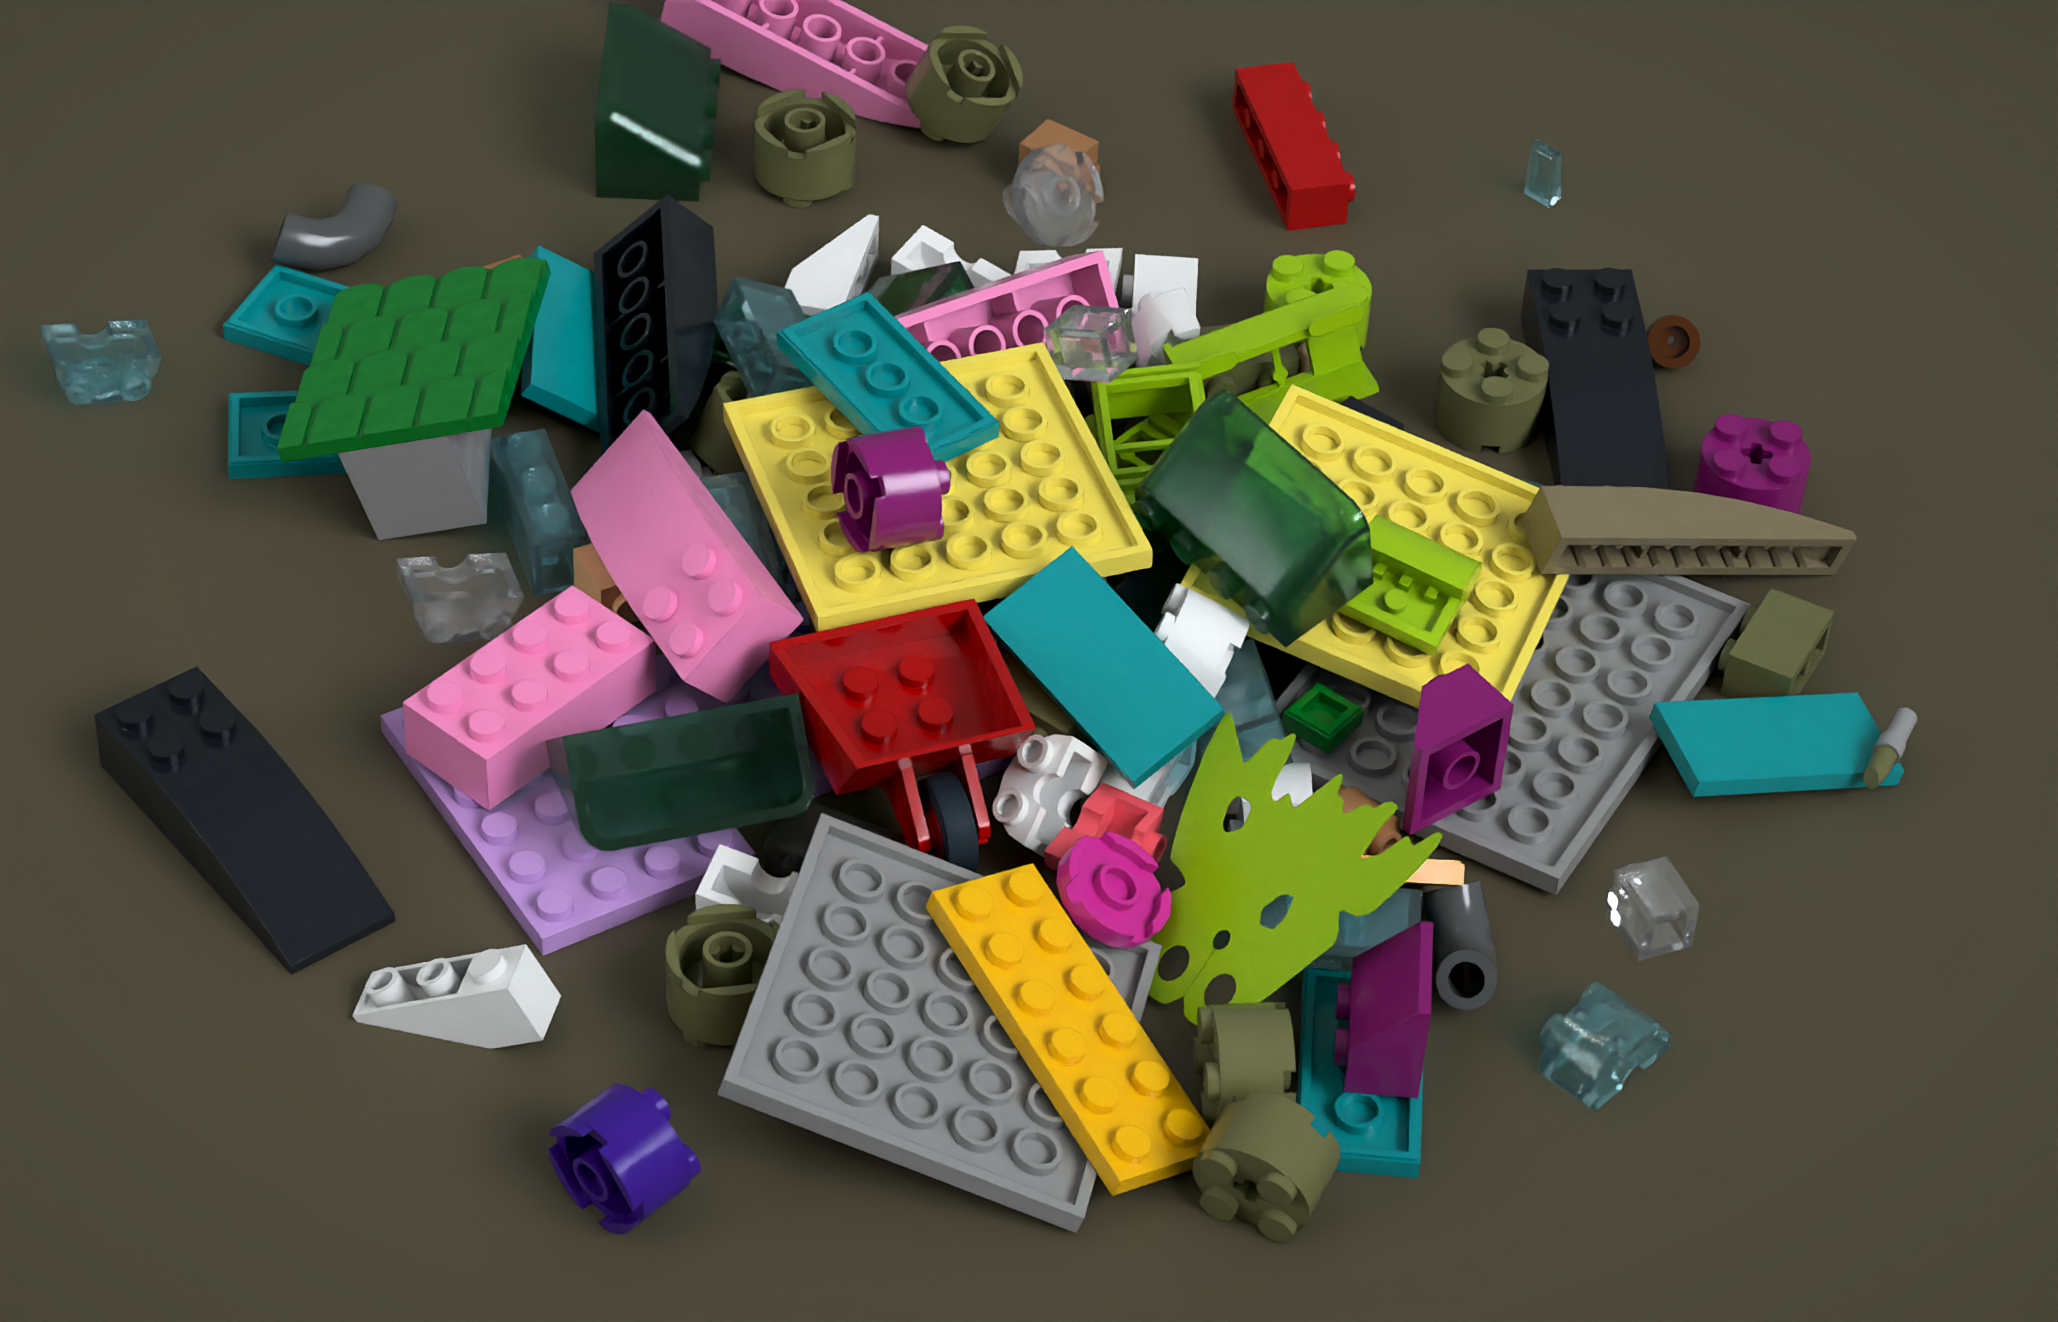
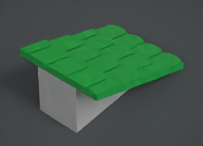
[277,257,551,540]

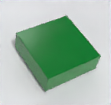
[1281,682,1364,754]

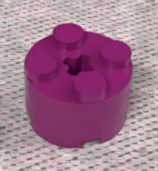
[1693,414,1811,514]
[831,426,950,553]

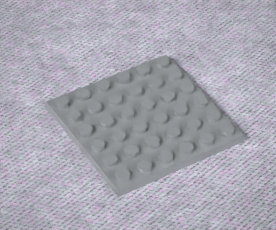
[717,813,1162,1233]

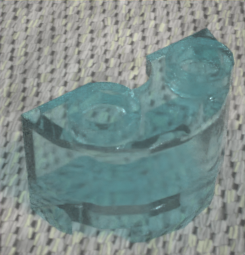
[39,319,162,405]
[1537,981,1672,1112]

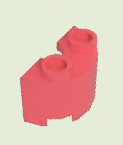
[1044,782,1167,871]

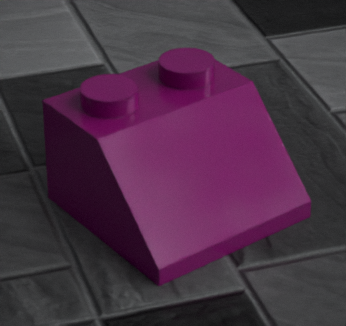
[1402,664,1514,835]
[1333,921,1433,1098]

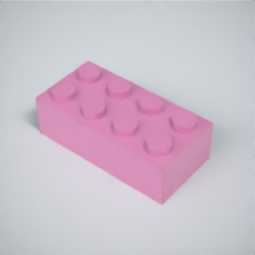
[403,585,656,811]

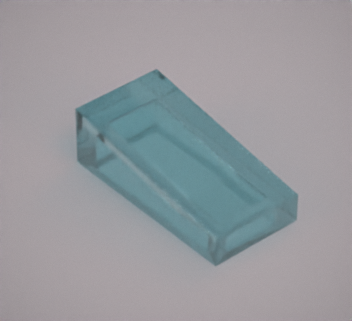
[1524,139,1562,208]

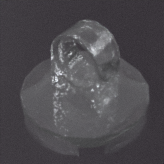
[1002,143,1104,249]

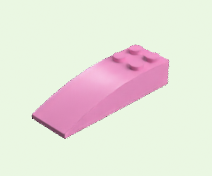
[658,0,928,129]
[894,250,1132,369]
[570,409,804,704]

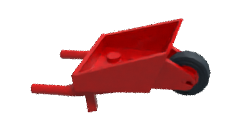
[767,598,1036,873]

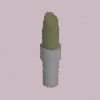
[1864,708,1918,789]

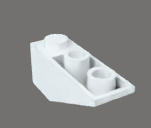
[352,944,561,1049]

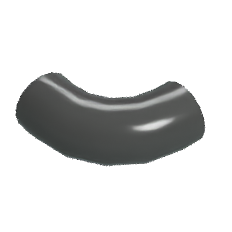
[270,183,398,272]
[1422,880,1498,1010]

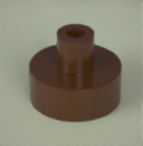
[1646,314,1700,369]

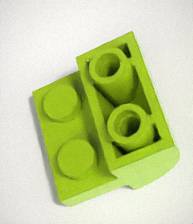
[1330,514,1482,656]

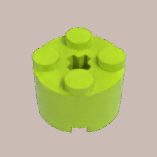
[1263,250,1372,350]

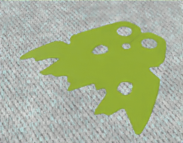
[1148,713,1443,1026]

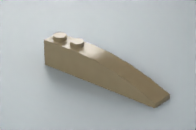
[1520,485,1857,575]

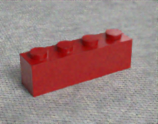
[1232,62,1355,231]

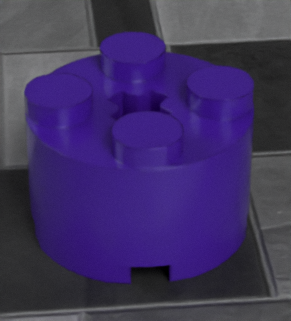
[548,1083,701,1234]

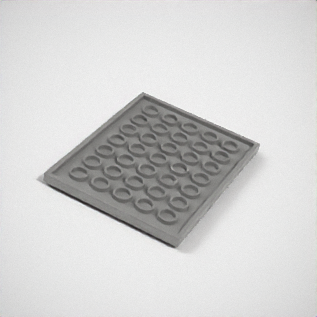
[1242,574,1751,895]

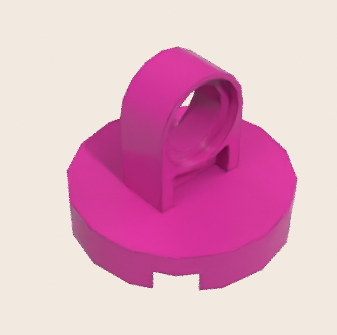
[1056,832,1172,949]

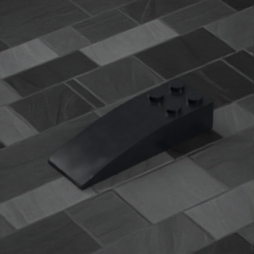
[594,194,718,456]
[1520,268,1670,490]
[94,666,395,975]

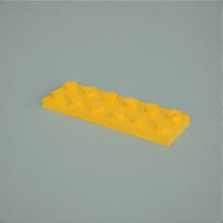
[925,863,1211,1196]

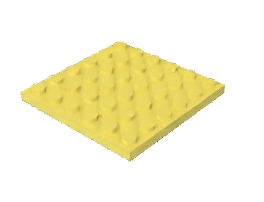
[723,342,1153,632]
[1180,384,1571,709]

